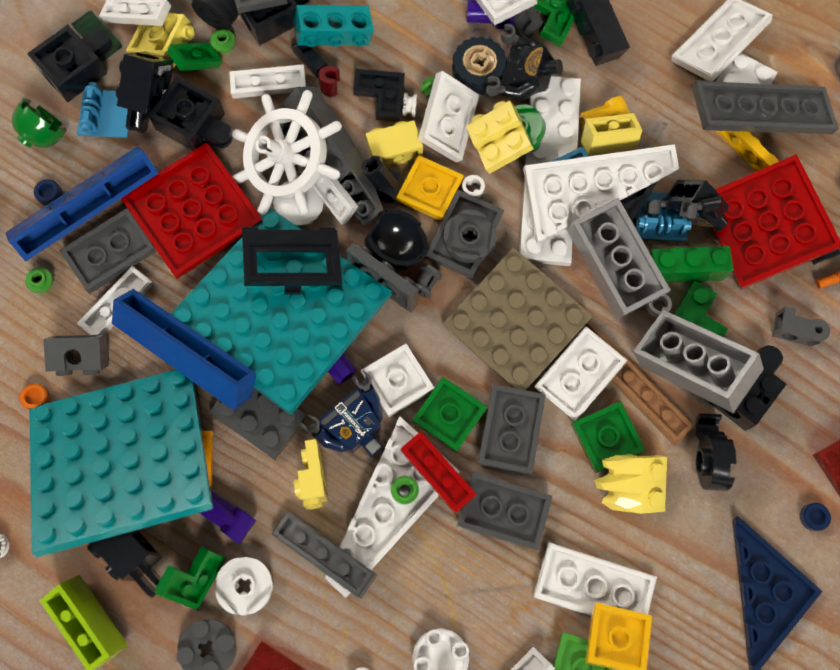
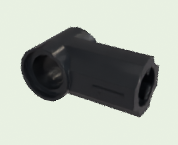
[361,155,405,204]

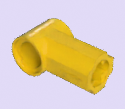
[579,96,631,130]

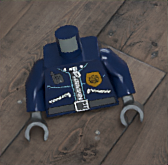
[300,370,383,457]

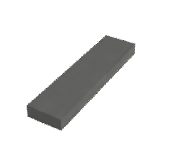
[272,511,378,599]

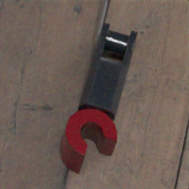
[291,43,340,97]

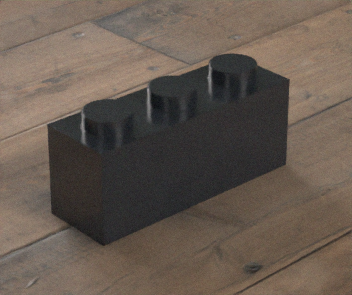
[567,0,630,66]

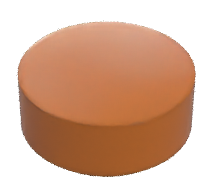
[20,383,50,410]

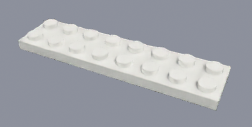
[519,76,581,266]

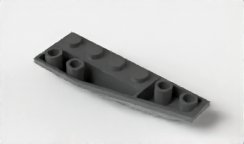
[278,86,383,226]

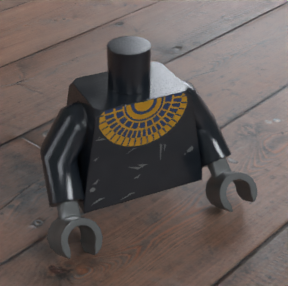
[486,24,563,101]
[645,180,728,232]

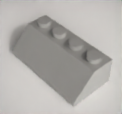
[567,198,671,319]

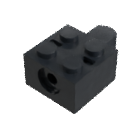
[233,0,311,46]
[27,25,113,103]
[116,51,174,133]
[148,76,233,151]
[703,345,787,431]
[86,530,162,598]

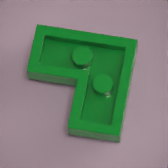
[534,0,574,48]
[674,281,728,337]
[154,546,226,610]

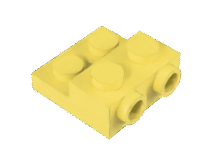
[126,13,195,68]
[466,101,534,174]
[294,439,328,510]

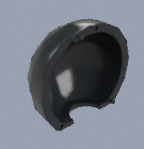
[364,208,430,270]

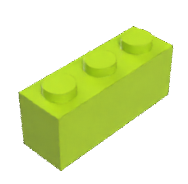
[39,575,128,670]

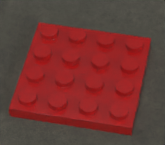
[121,143,263,279]
[711,154,840,290]

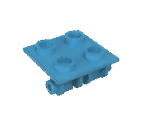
[77,82,129,138]
[636,192,692,242]

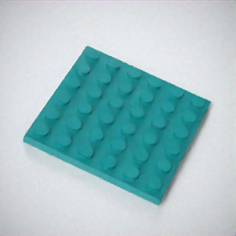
[171,208,392,415]
[29,369,213,558]

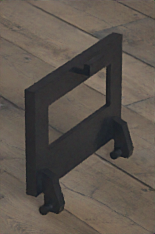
[242,227,342,295]

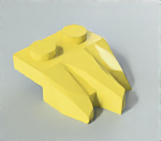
[594,454,667,514]

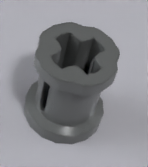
[415,264,442,299]

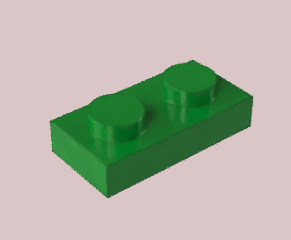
[167,43,223,71]

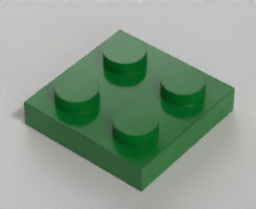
[412,377,487,453]
[571,401,645,473]

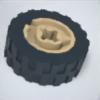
[452,36,507,95]

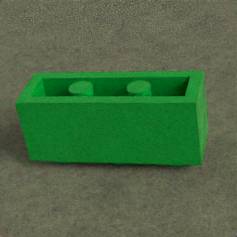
[650,246,733,283]

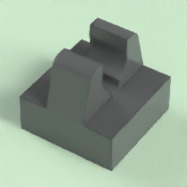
[514,6,545,38]

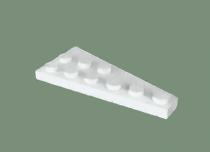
[523,144,679,243]
[325,416,460,598]

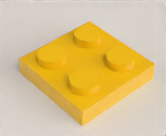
[396,155,464,222]
[585,602,652,670]

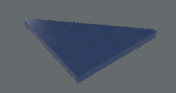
[733,516,823,670]

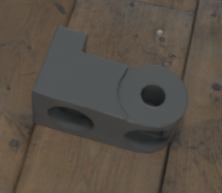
[772,306,830,346]

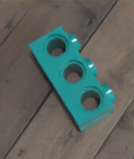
[293,5,374,47]

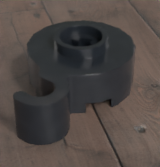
[695,413,736,491]

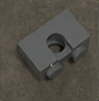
[43,334,109,376]

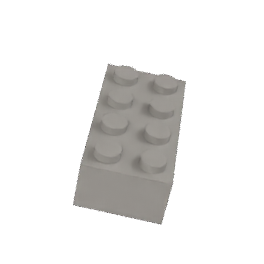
[633,310,764,413]

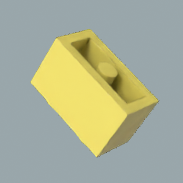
[581,113,642,156]
[365,120,423,167]

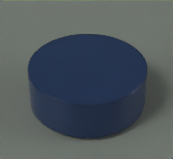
[34,179,62,206]
[800,503,831,531]

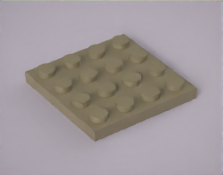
[443,247,593,390]

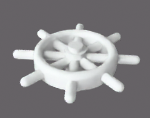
[232,90,342,216]

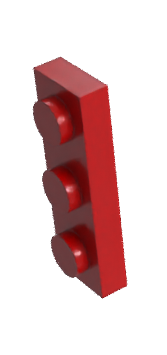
[400,431,477,514]

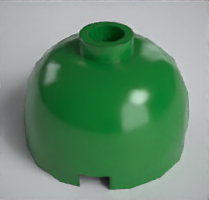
[11,98,67,148]

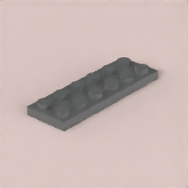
[692,81,839,134]

